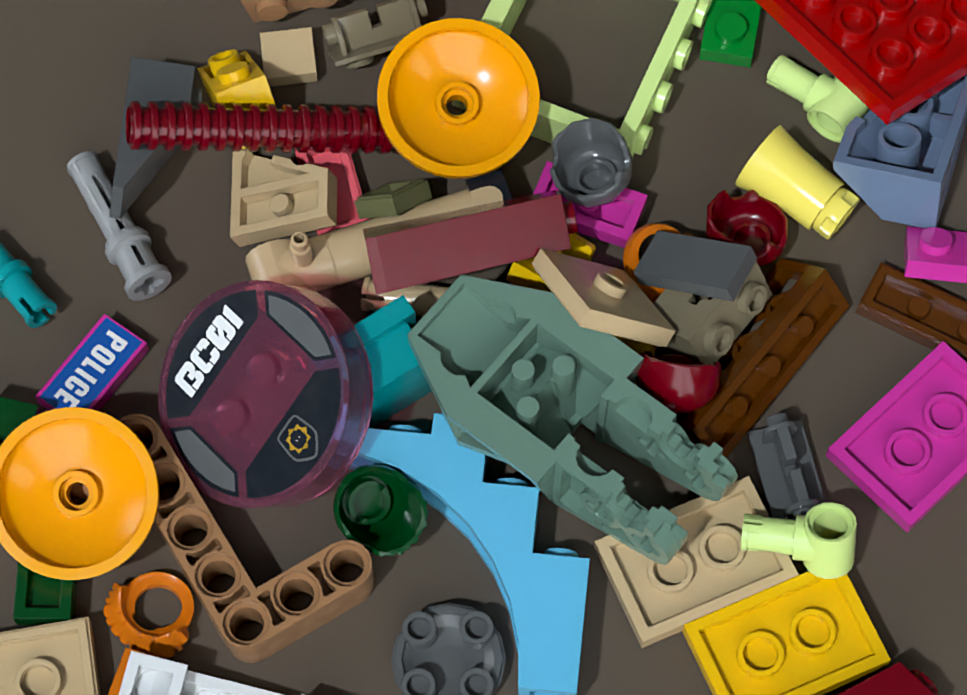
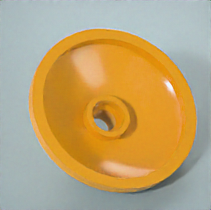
[377,18,540,179]
[0,407,159,580]

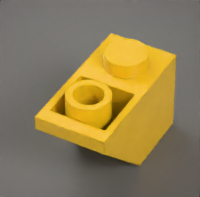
[197,49,277,150]

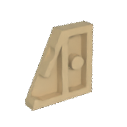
[230,148,337,247]

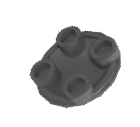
[391,603,506,695]

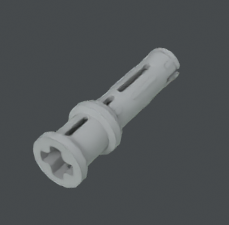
[67,151,172,301]

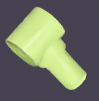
[766,54,869,143]
[741,502,857,579]

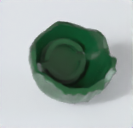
[333,465,428,557]

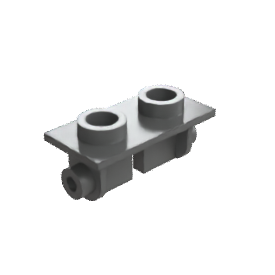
[747,413,826,520]

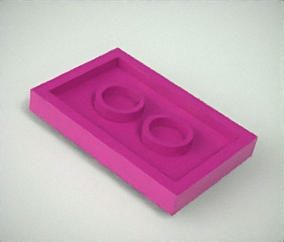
[826,341,967,533]

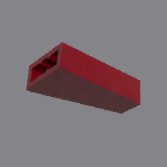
[363,190,578,294]

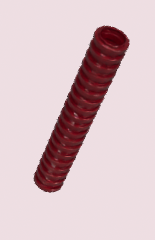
[125,101,399,154]

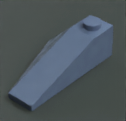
[833,74,967,229]

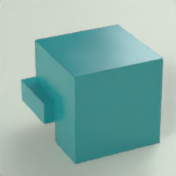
[309,295,432,428]

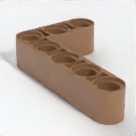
[120,414,375,663]

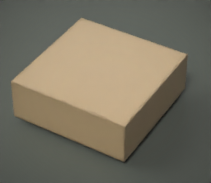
[260,27,318,87]

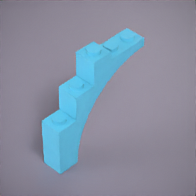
[320,413,590,695]

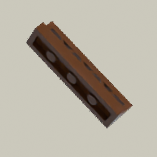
[675,258,850,458]

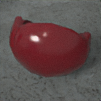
[706,190,789,266]
[636,351,721,414]

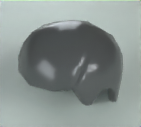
[550,117,633,208]

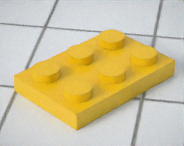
[682,571,891,695]

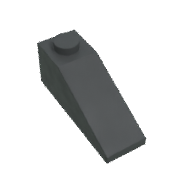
[109,57,203,219]

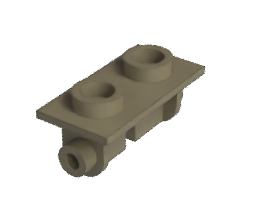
[322,0,428,68]

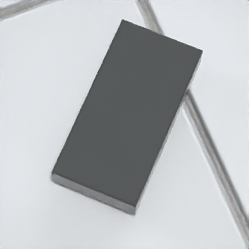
[633,230,757,302]

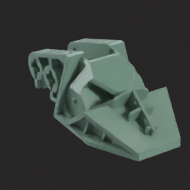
[407,274,738,565]

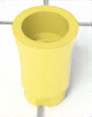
[735,125,860,240]

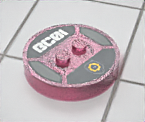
[158,280,373,509]

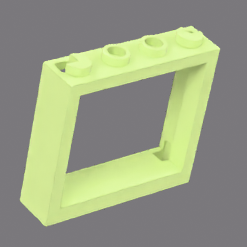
[452,0,713,159]

